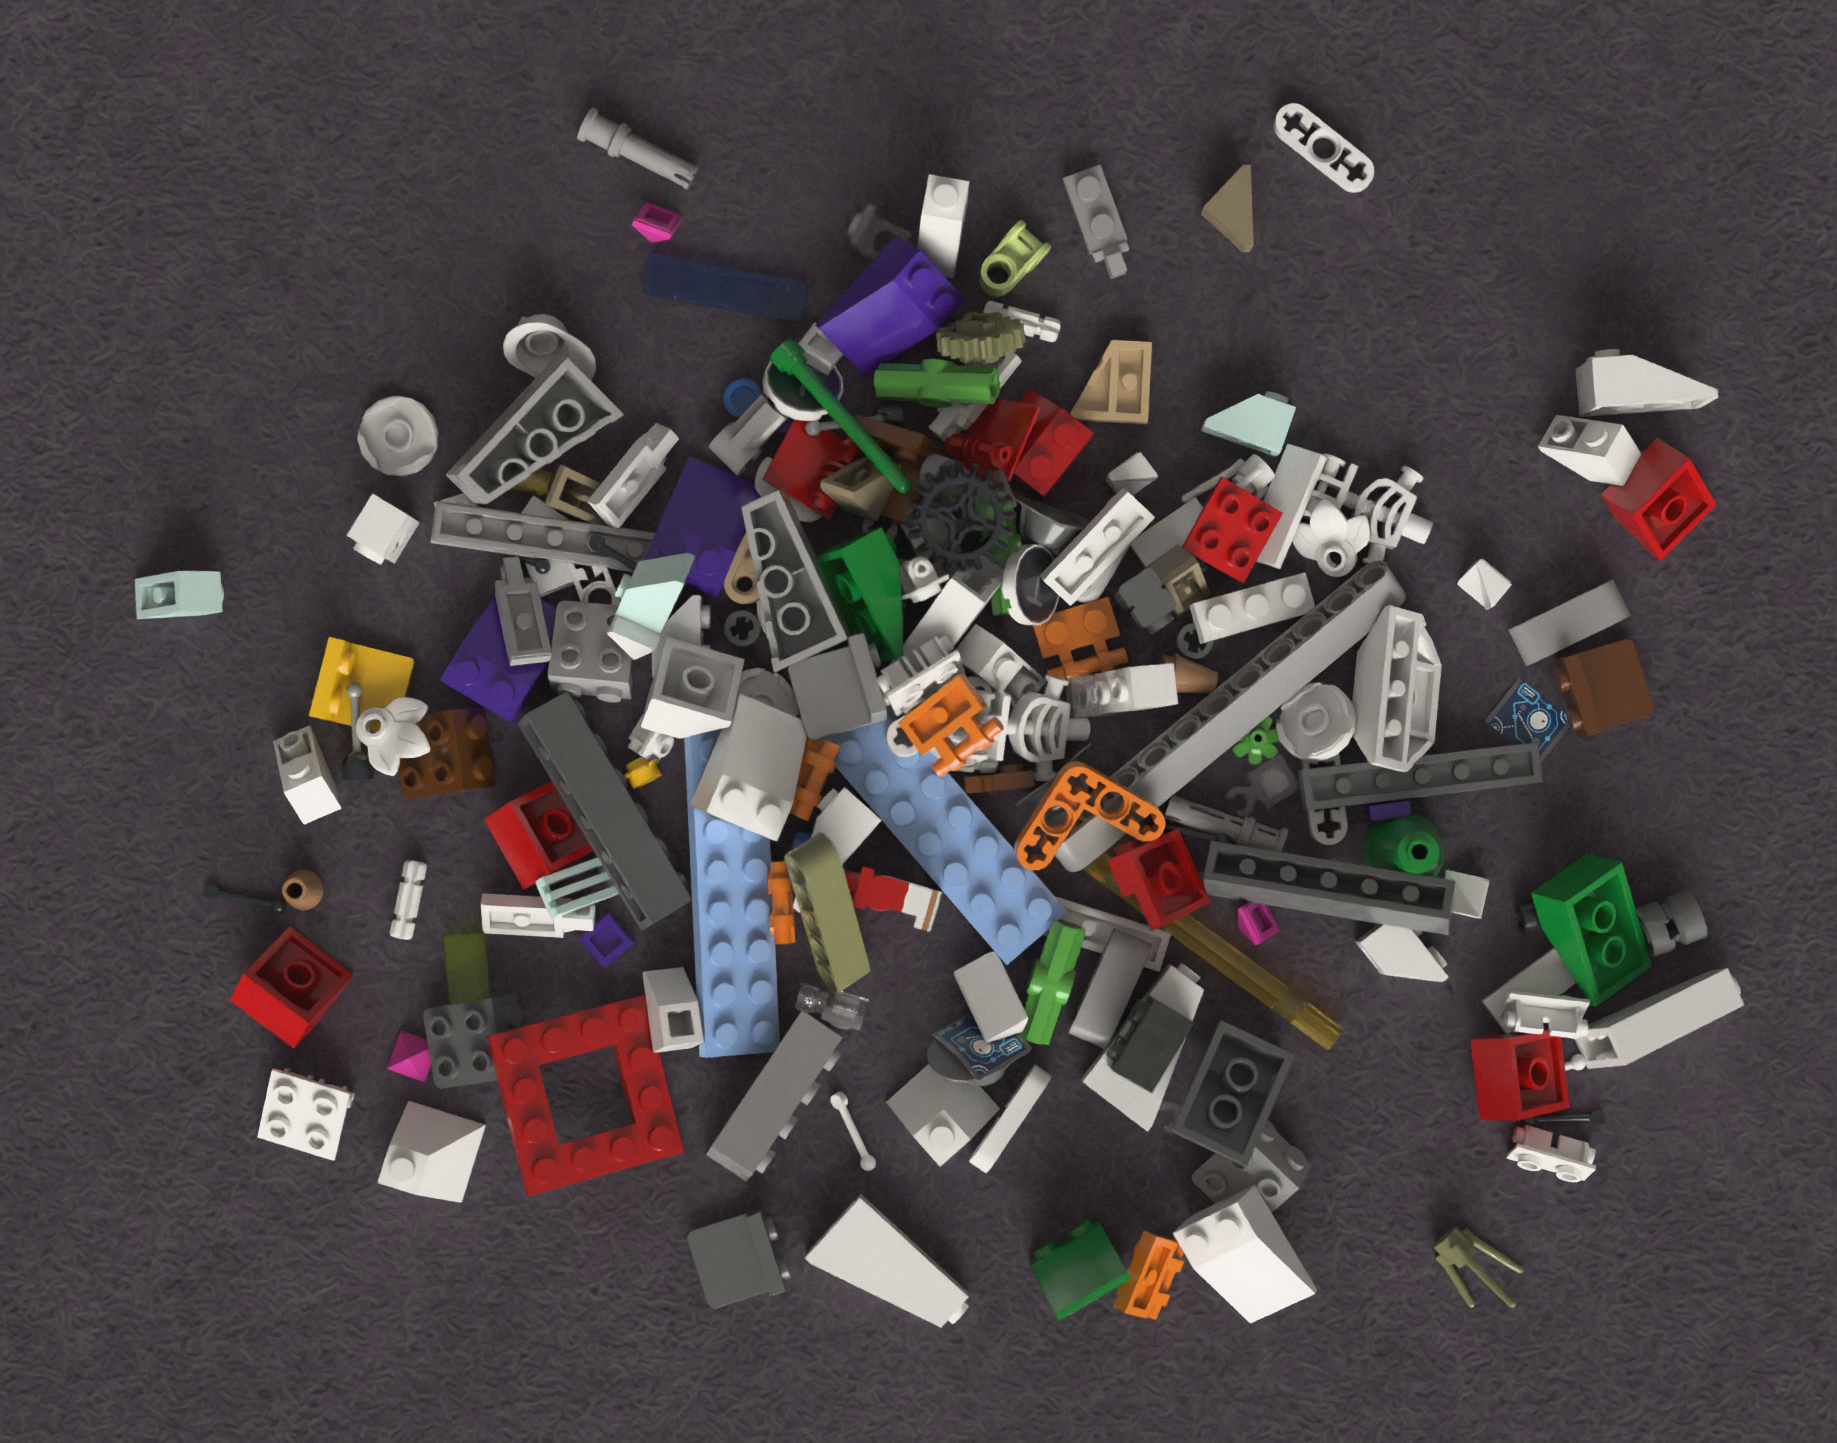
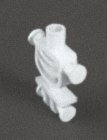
[1302,454,1433,565]
[965,675,1090,781]

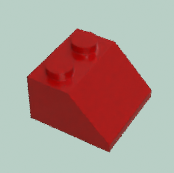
[1012,389,1094,501]
[1601,438,1717,561]
[484,781,593,889]
[230,926,354,1049]
[1470,1028,1570,1121]

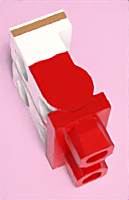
[843,867,942,932]

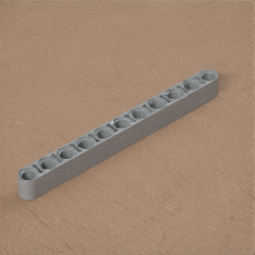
[1045,561,1406,872]

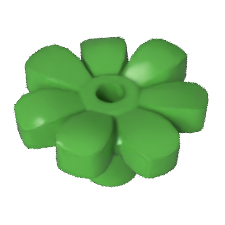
[1232,716,1279,765]

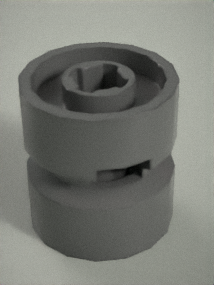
[1635,889,1708,958]

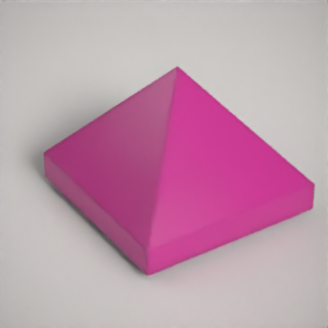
[632,202,683,243]
[1238,902,1280,945]
[387,1030,431,1082]

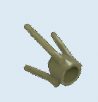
[1433,1225,1523,1308]

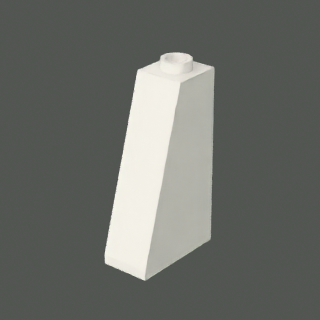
[889,555,1004,692]
[1081,963,1204,1132]
[1575,968,1744,1069]
[805,1194,969,1327]

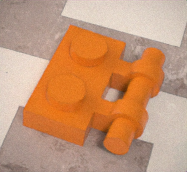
[1032,597,1128,685]
[898,673,1004,777]
[789,737,840,821]
[767,861,796,944]
[1113,1231,1184,1320]

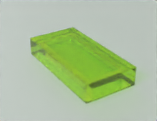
[444,932,491,1005]

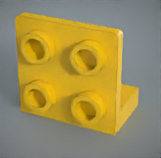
[309,637,415,732]

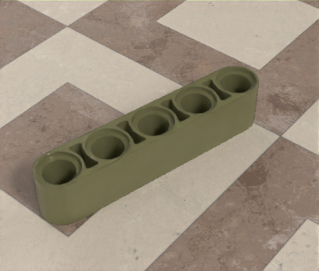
[785,833,870,994]

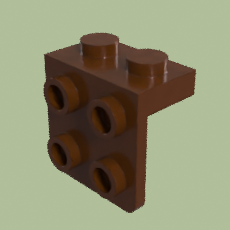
[1553,639,1654,738]
[398,707,495,800]

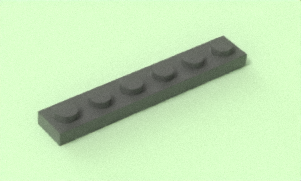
[1298,742,1543,811]

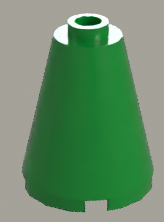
[1364,812,1445,877]

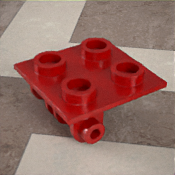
[944,398,1041,482]
[762,419,863,521]
[1181,477,1283,584]

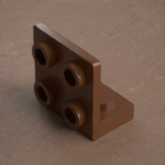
[856,415,943,526]

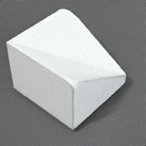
[1106,452,1158,496]
[1457,559,1512,610]
[1444,870,1489,919]

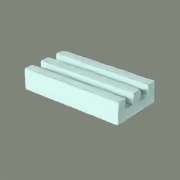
[535,858,619,919]

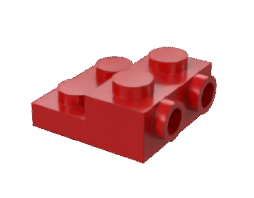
[1107,828,1211,931]

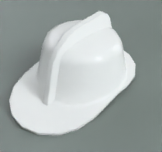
[503,314,596,381]

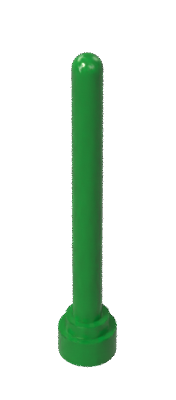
[770,338,912,493]

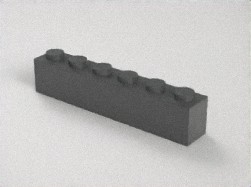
[517,691,692,931]
[1203,841,1456,935]

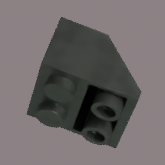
[1106,995,1194,1093]

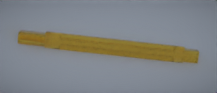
[1083,852,1344,1050]

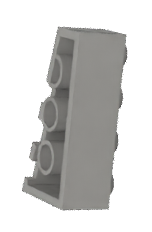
[446,357,624,504]
[742,488,852,673]
[706,1011,843,1181]

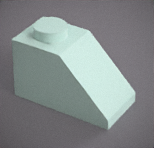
[1201,391,1296,457]
[615,553,695,634]
[135,571,224,619]

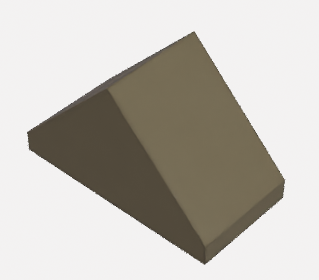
[1201,165,1254,252]
[821,455,901,522]
[545,465,608,526]
[1145,544,1211,618]

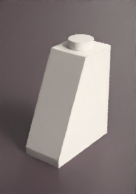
[917,174,969,279]

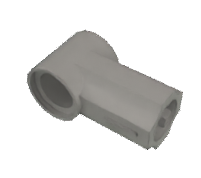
[709,394,789,476]

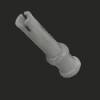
[577,107,698,190]
[1164,795,1289,852]

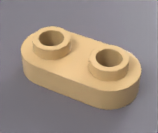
[724,533,759,605]

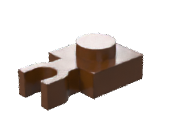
[964,764,1035,794]

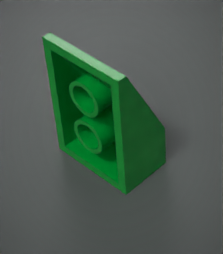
[816,527,903,662]
[1531,854,1652,1006]
[1029,1219,1131,1321]

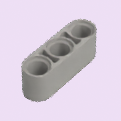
[1508,579,1631,666]
[1068,928,1152,1049]

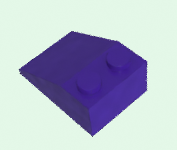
[815,236,965,376]
[644,456,760,598]
[440,597,557,723]

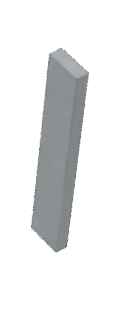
[431,501,655,572]

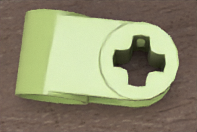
[979,219,1051,297]

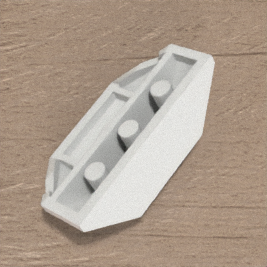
[1352,605,1442,772]

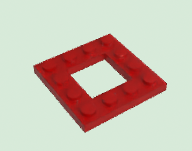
[486,995,684,1196]

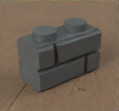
[1114,568,1177,635]

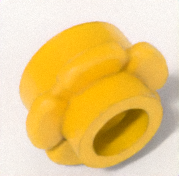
[624,757,662,790]

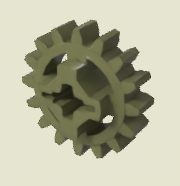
[936,312,1025,364]

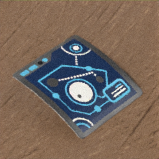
[1485,677,1569,763]
[932,1012,1032,1080]

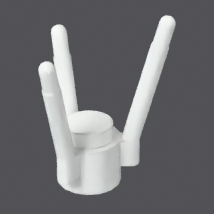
[1181,454,1275,503]

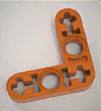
[1015,761,1165,870]

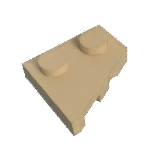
[1070,340,1152,424]

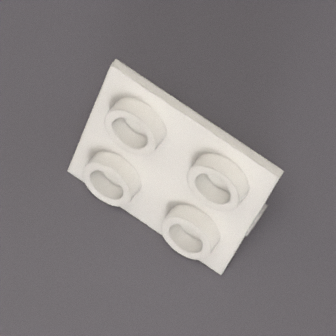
[876,635,966,718]
[257,1068,354,1161]

